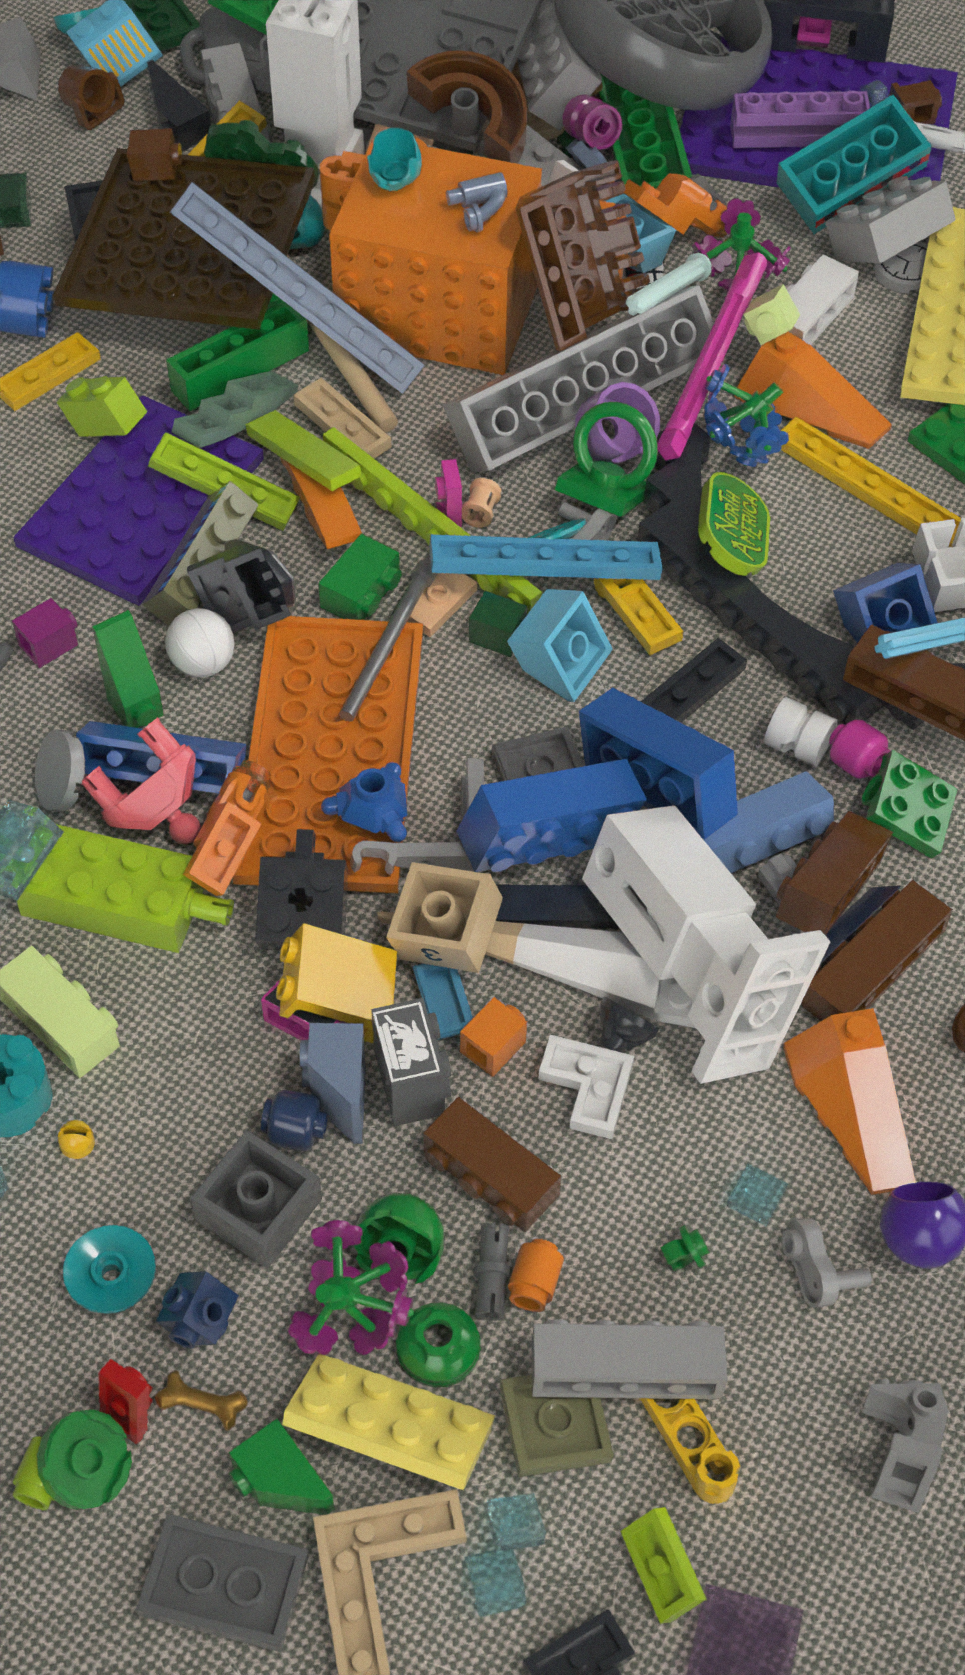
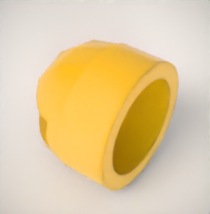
[58,1119,95,1159]

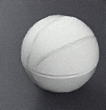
[165,608,234,678]

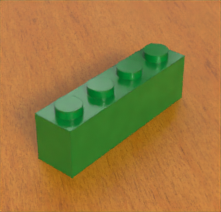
[166,301,309,411]

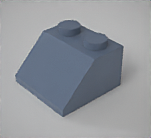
[300,1023,366,1144]

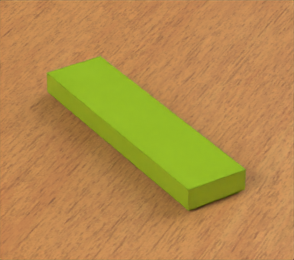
[246,410,362,491]
[148,432,300,531]

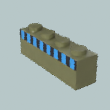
[142,481,259,626]

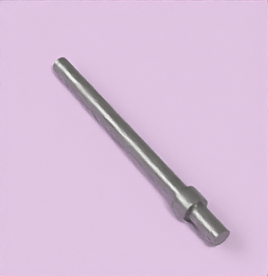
[339,550,437,722]

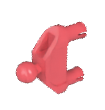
[80,717,201,845]

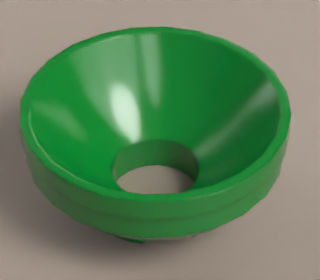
[396,1302,481,1388]

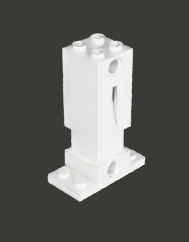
[266,0,373,207]
[582,806,830,1084]

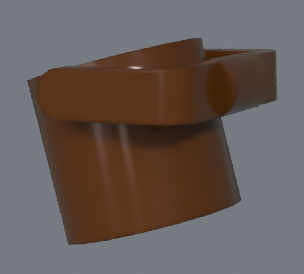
[58,65,125,130]

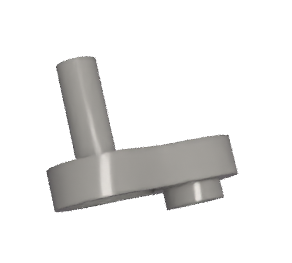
[558,501,616,540]
[781,1218,872,1308]

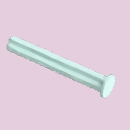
[625,253,712,316]

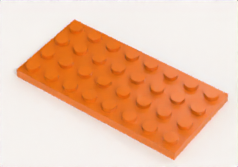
[232,616,423,894]

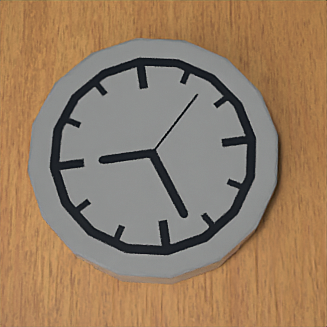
[873,241,928,294]

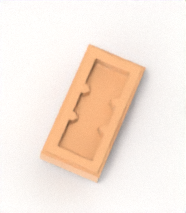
[407,573,477,637]

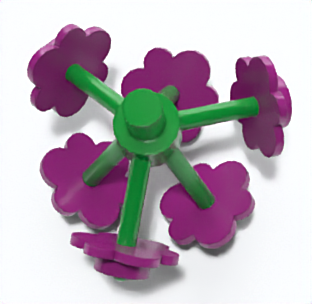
[691,198,792,292]
[288,1220,414,1355]

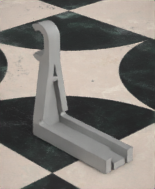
[350,758,484,875]

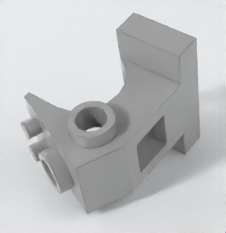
[862,1379,949,1513]

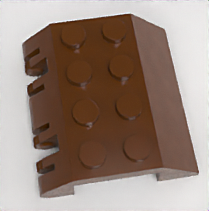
[515,160,650,351]

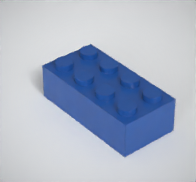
[579,687,738,840]
[456,759,647,872]

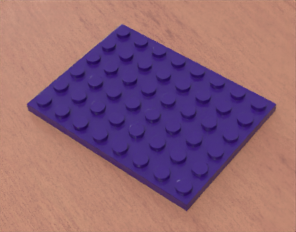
[680,36,958,188]

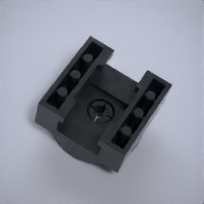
[763,0,895,63]

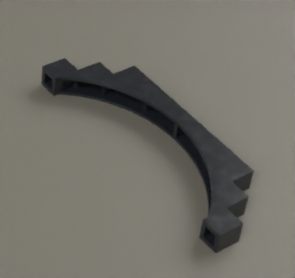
[638,423,965,730]

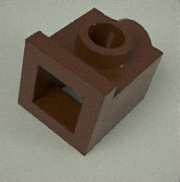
[889,80,942,125]

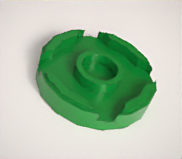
[37,1409,132,1510]

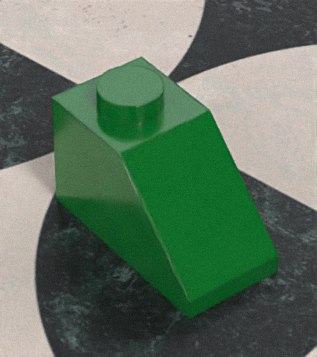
[228,1419,335,1515]

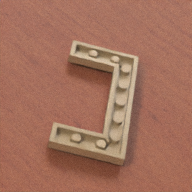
[313,1489,467,1675]

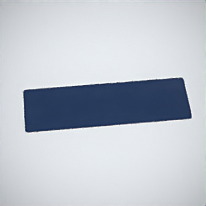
[821,885,901,962]

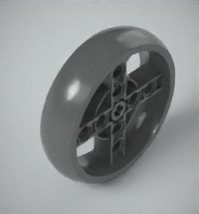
[553,0,772,110]

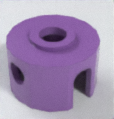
[575,382,660,464]

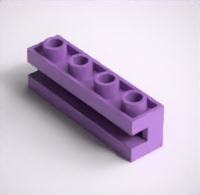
[730,91,870,148]

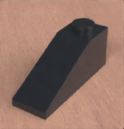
[147,60,211,152]

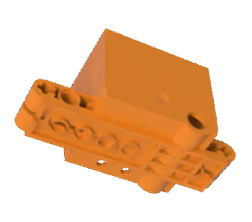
[319,137,626,375]

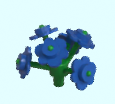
[704,364,789,467]

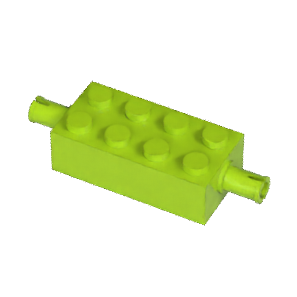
[0,821,234,953]

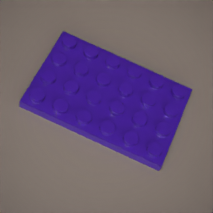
[13,395,264,606]

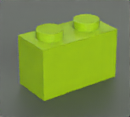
[56,376,147,437]

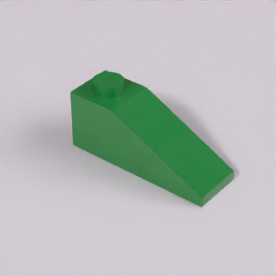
[92,610,164,728]

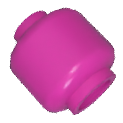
[829,720,890,779]

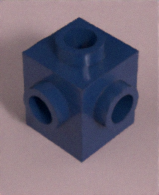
[155,1271,239,1349]

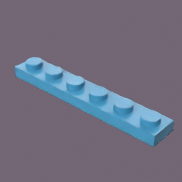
[429,535,662,580]

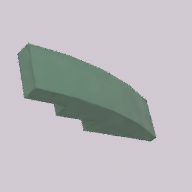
[172,371,299,448]

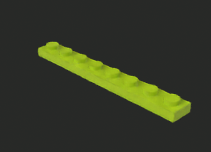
[323,427,542,614]

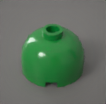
[351,1193,445,1284]

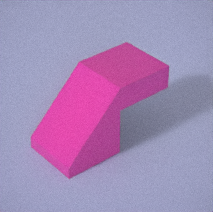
[796,16,832,48]

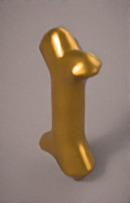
[155,1370,248,1431]

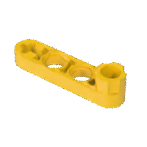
[640,1398,740,1504]

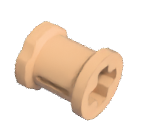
[462,478,502,528]

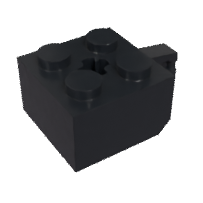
[255,829,348,950]

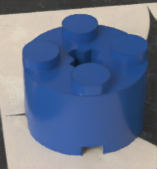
[0,261,54,338]

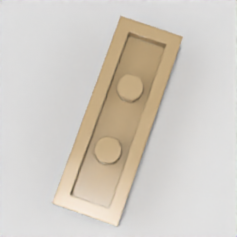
[293,378,391,459]

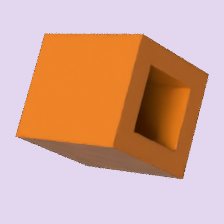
[460,997,527,1077]

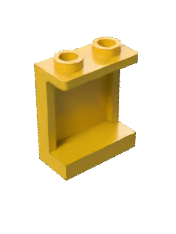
[276,923,397,1043]

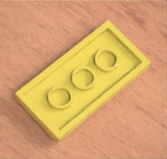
[282,1353,495,1491]

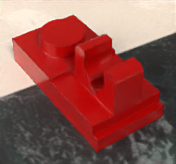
[98,1359,153,1444]

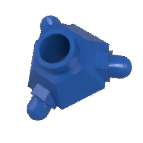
[321,762,407,842]

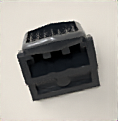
[187,539,296,633]

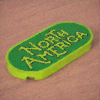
[698,472,770,576]

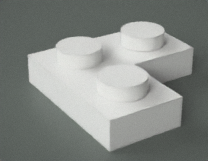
[538,1035,634,1139]

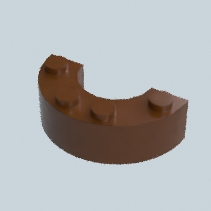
[407,51,527,164]

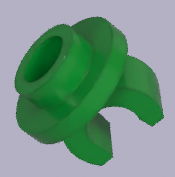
[661,1224,710,1271]

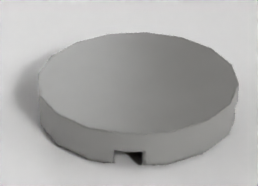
[35,729,85,812]

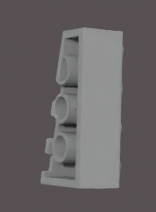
[201,43,272,142]

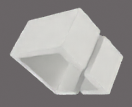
[912,518,965,612]

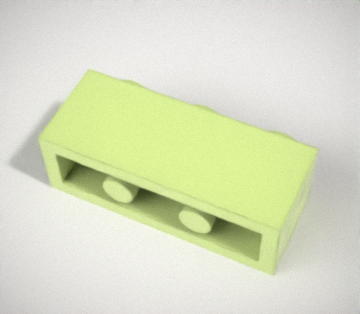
[0,945,120,1079]

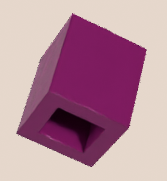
[12,598,78,668]

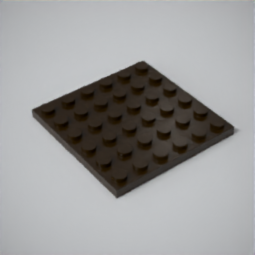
[53,148,316,330]

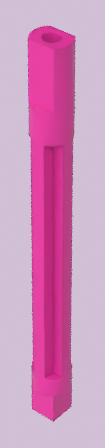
[658,252,767,460]

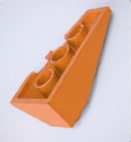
[734,331,892,449]
[783,1008,916,1195]

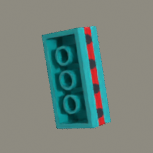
[777,95,932,234]

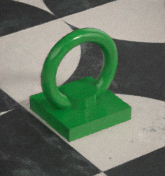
[555,402,658,517]

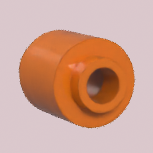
[508,1239,564,1312]

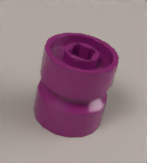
[562,94,622,150]

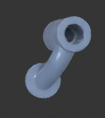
[446,172,507,232]

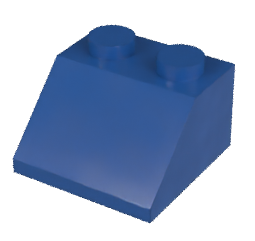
[833,563,938,643]

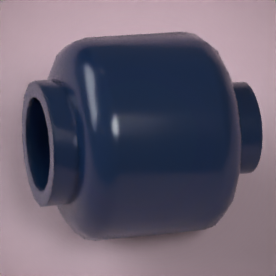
[261,1090,328,1151]

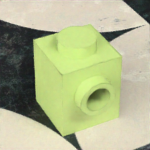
[744,284,800,345]

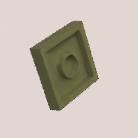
[499,1375,614,1477]

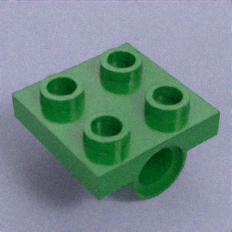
[861,749,958,859]

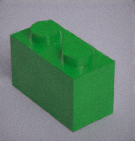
[318,534,402,620]

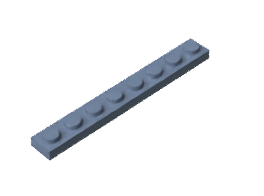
[170,183,425,394]

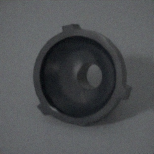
[598,996,660,1053]

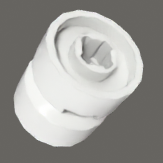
[764,697,838,767]

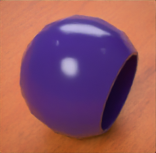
[880,1182,965,1269]

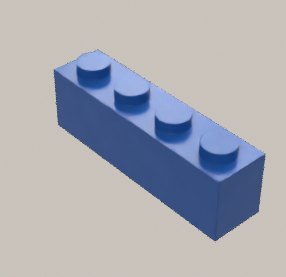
[76,721,247,794]

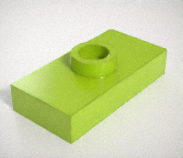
[620,1507,706,1624]

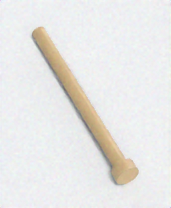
[287,254,398,433]

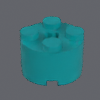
[0,1034,52,1137]

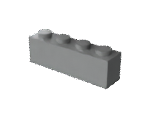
[531,1319,728,1399]

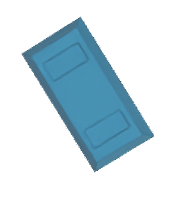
[413,964,473,1040]

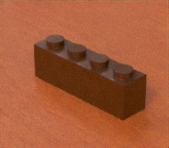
[843,624,965,741]
[776,811,893,935]
[801,880,953,1021]

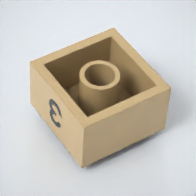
[386,862,503,973]

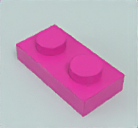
[435,459,462,528]

